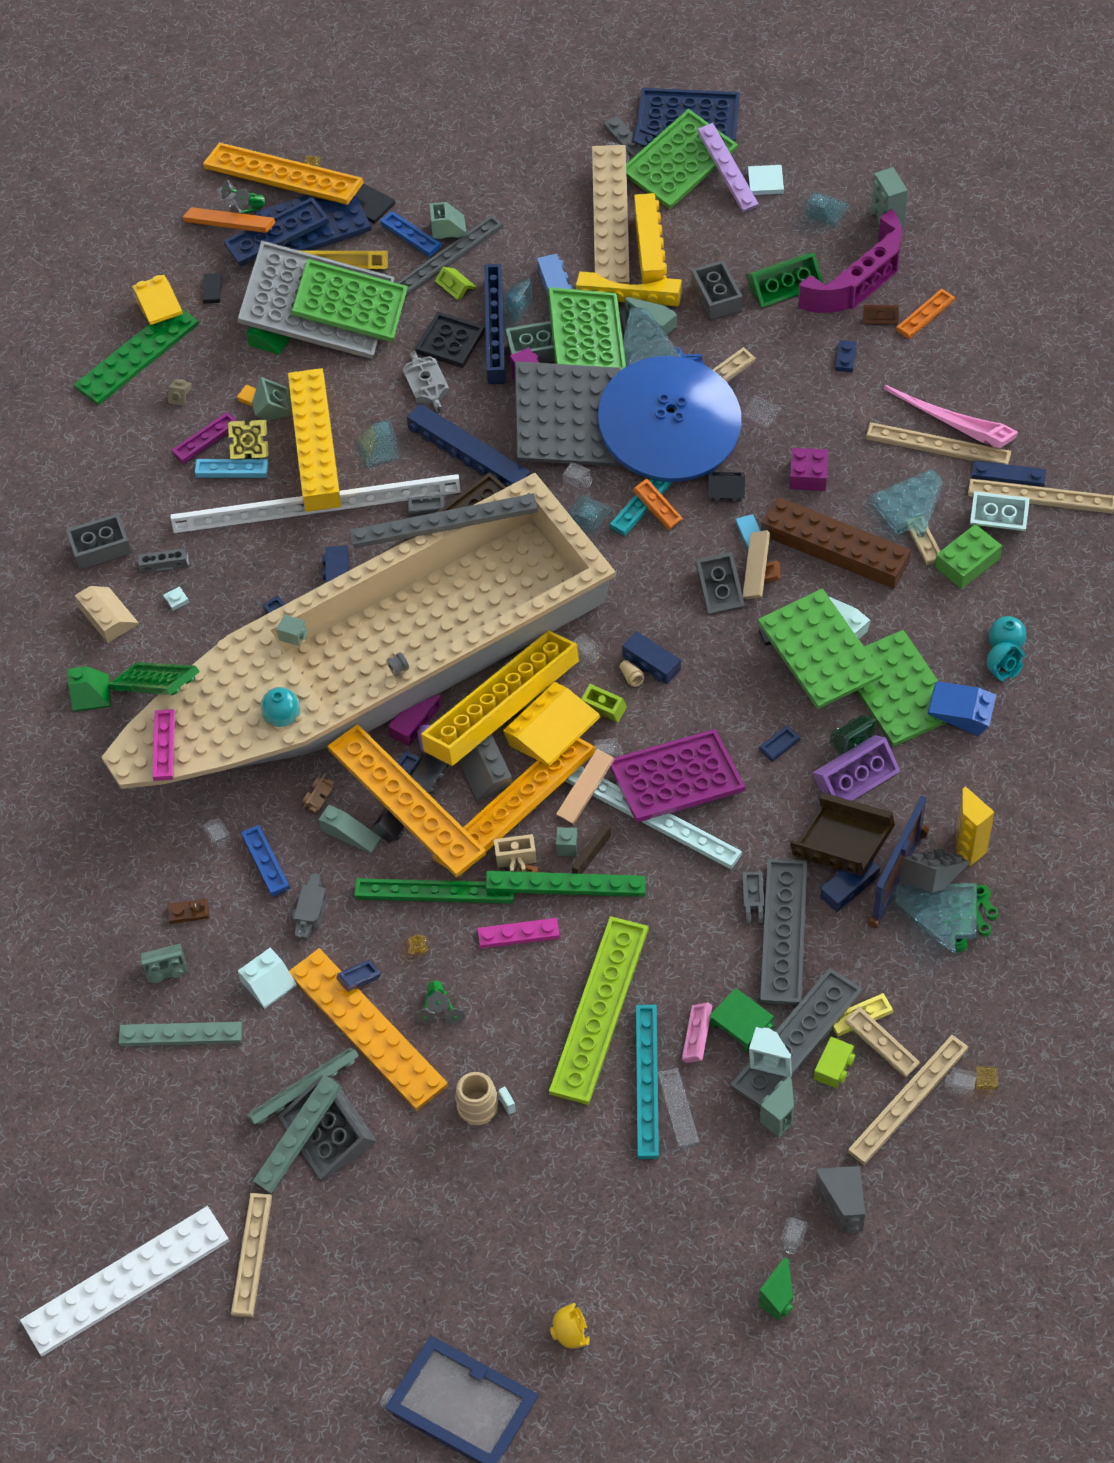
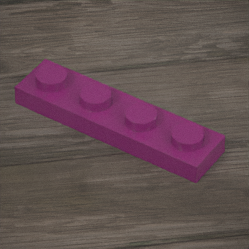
[172,412,237,464]

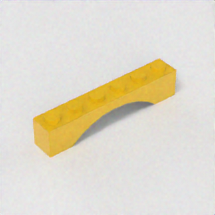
[301,251,388,269]
[576,272,682,306]

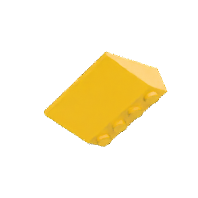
[503,682,601,766]

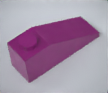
[389,694,442,746]

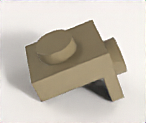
[168,379,192,406]

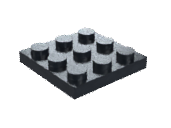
[415,312,485,368]

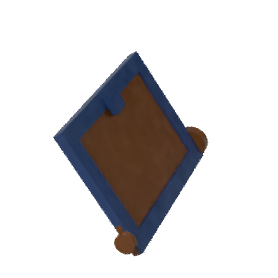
[867,795,929,928]

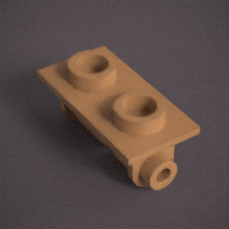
[302,773,334,814]

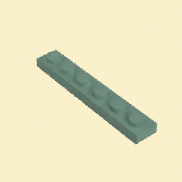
[119,1022,243,1046]
[246,1047,359,1124]
[253,1075,343,1193]

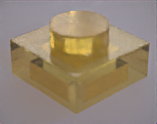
[976,1066,998,1089]

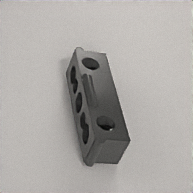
[138,548,190,573]

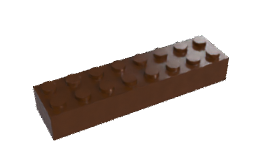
[761,496,911,589]

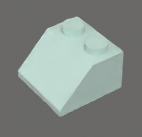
[238,948,297,1009]
[749,1027,792,1078]

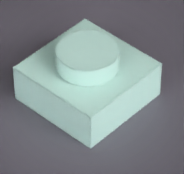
[163,587,189,611]

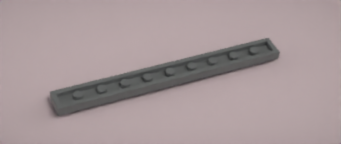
[350,493,538,549]

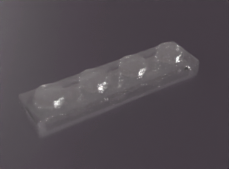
[658,1068,699,1150]

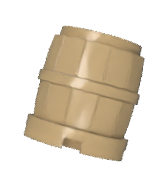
[455,1072,498,1126]

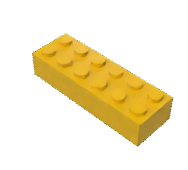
[634,193,667,284]

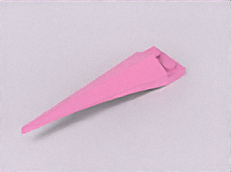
[884,385,1018,448]

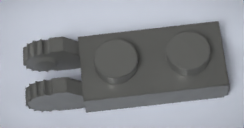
[742,871,764,924]

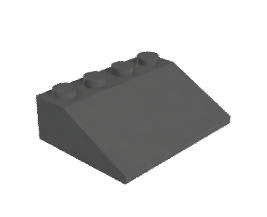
[278,1075,377,1180]

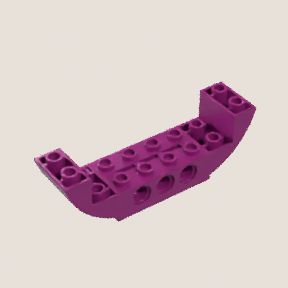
[798,209,902,313]

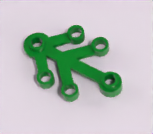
[941,885,999,952]

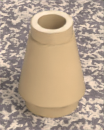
[619,660,644,687]

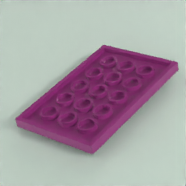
[610,729,745,823]

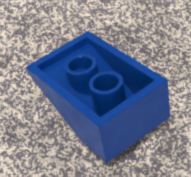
[927,681,996,736]

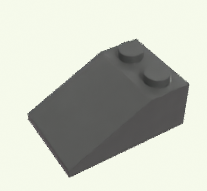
[695,552,745,614]

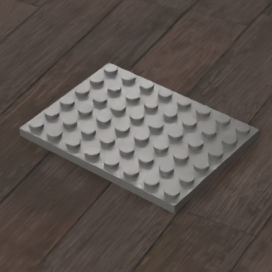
[237,241,395,359]

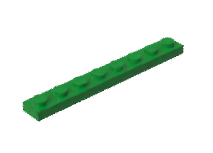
[486,871,646,897]
[355,878,514,904]

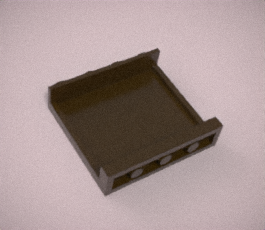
[790,792,895,876]

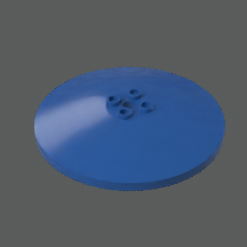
[598,356,741,482]

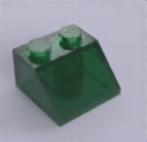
[830,715,877,756]

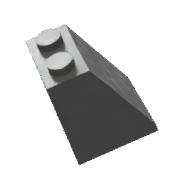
[815,1166,865,1234]

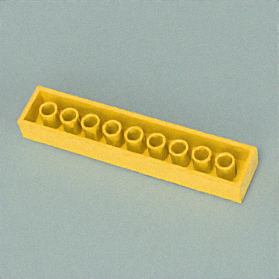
[288,368,342,512]
[421,630,579,766]

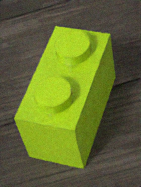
[582,684,627,723]
[814,1037,856,1089]

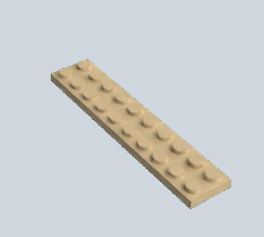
[592,145,630,285]

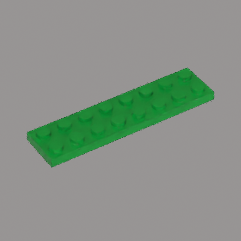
[74,309,199,406]
[108,662,200,696]

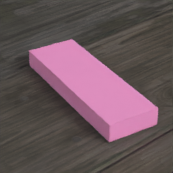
[682,1003,712,1063]

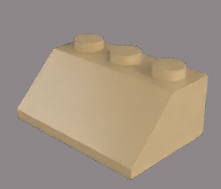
[75,586,139,643]

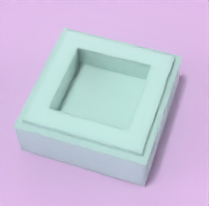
[498,1087,516,1115]

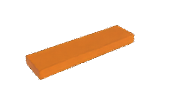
[896,289,955,339]

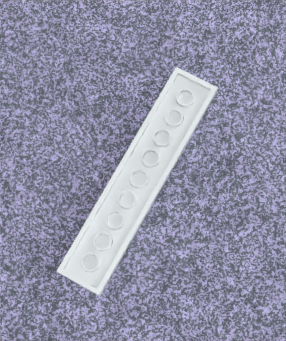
[20,1206,230,1357]

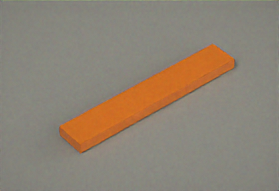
[183,207,275,233]

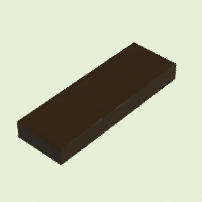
[572,824,611,874]

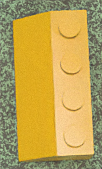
[956,786,994,866]

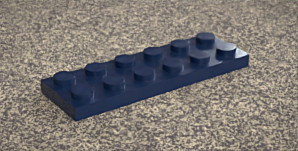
[224,197,329,266]

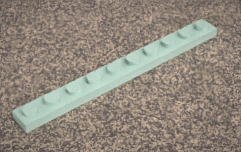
[565,766,742,870]

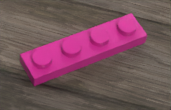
[152,709,175,781]
[478,918,560,949]

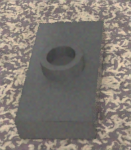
[408,495,445,516]

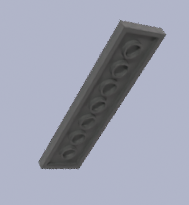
[760,859,807,1006]
[730,968,863,1109]

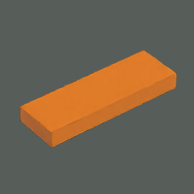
[633,479,683,531]

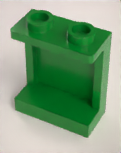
[709,988,774,1053]

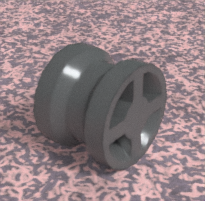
[386,652,409,676]

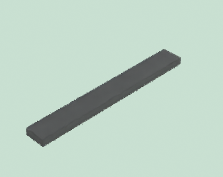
[397,215,503,297]

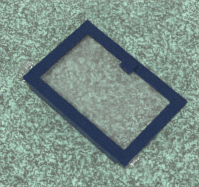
[379,1335,539,1463]

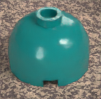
[988,616,1027,649]
[987,643,1025,681]
[261,687,300,727]

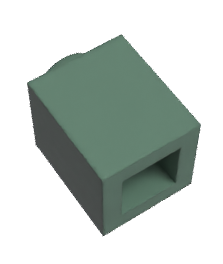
[276,614,308,646]
[556,827,578,857]

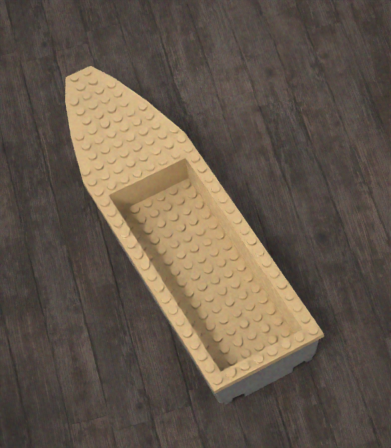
[102,473,616,789]

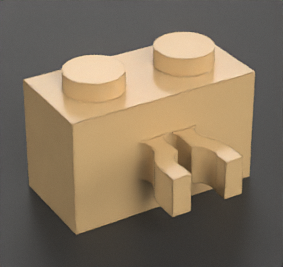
[494,834,536,872]

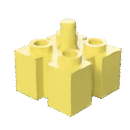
[228,420,268,459]

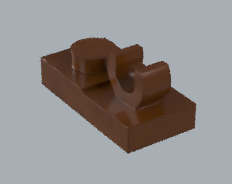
[863,305,899,324]
[168,898,209,924]

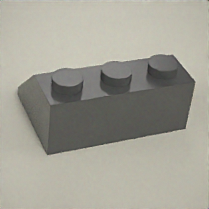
[458,734,512,801]

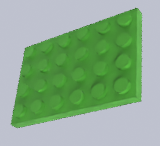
[626,109,738,209]
[291,259,408,342]
[548,287,626,370]
[758,588,883,709]
[856,630,947,747]

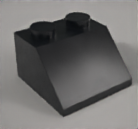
[708,472,745,501]

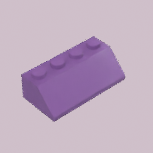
[812,735,900,801]

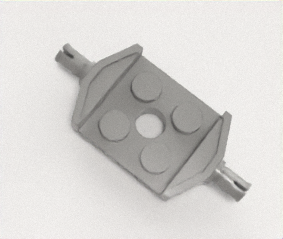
[402,351,450,412]

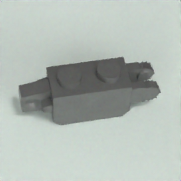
[292,873,327,941]

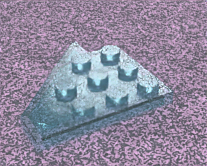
[623,307,683,367]
[870,469,942,537]
[896,883,977,953]

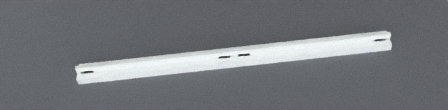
[171,474,461,533]

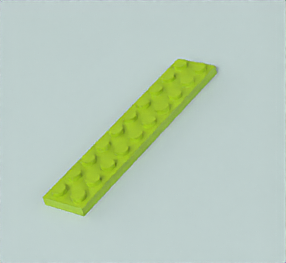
[549,916,649,1105]

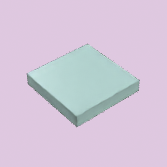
[748,165,784,195]

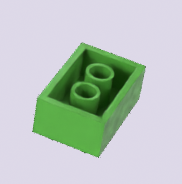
[935,524,1002,589]

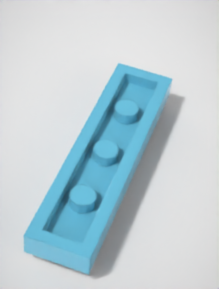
[195,459,268,478]

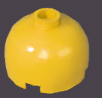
[550,1303,590,1349]

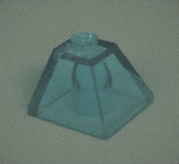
[805,191,851,228]
[505,278,533,325]
[357,419,401,468]
[568,494,613,534]

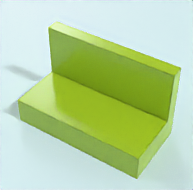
[435,266,477,300]

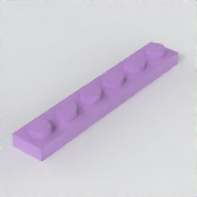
[697,123,758,213]

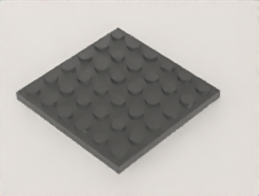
[514,362,623,466]

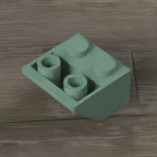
[429,202,467,239]
[141,944,188,983]
[760,1077,794,1138]

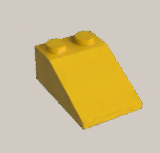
[132,275,183,325]

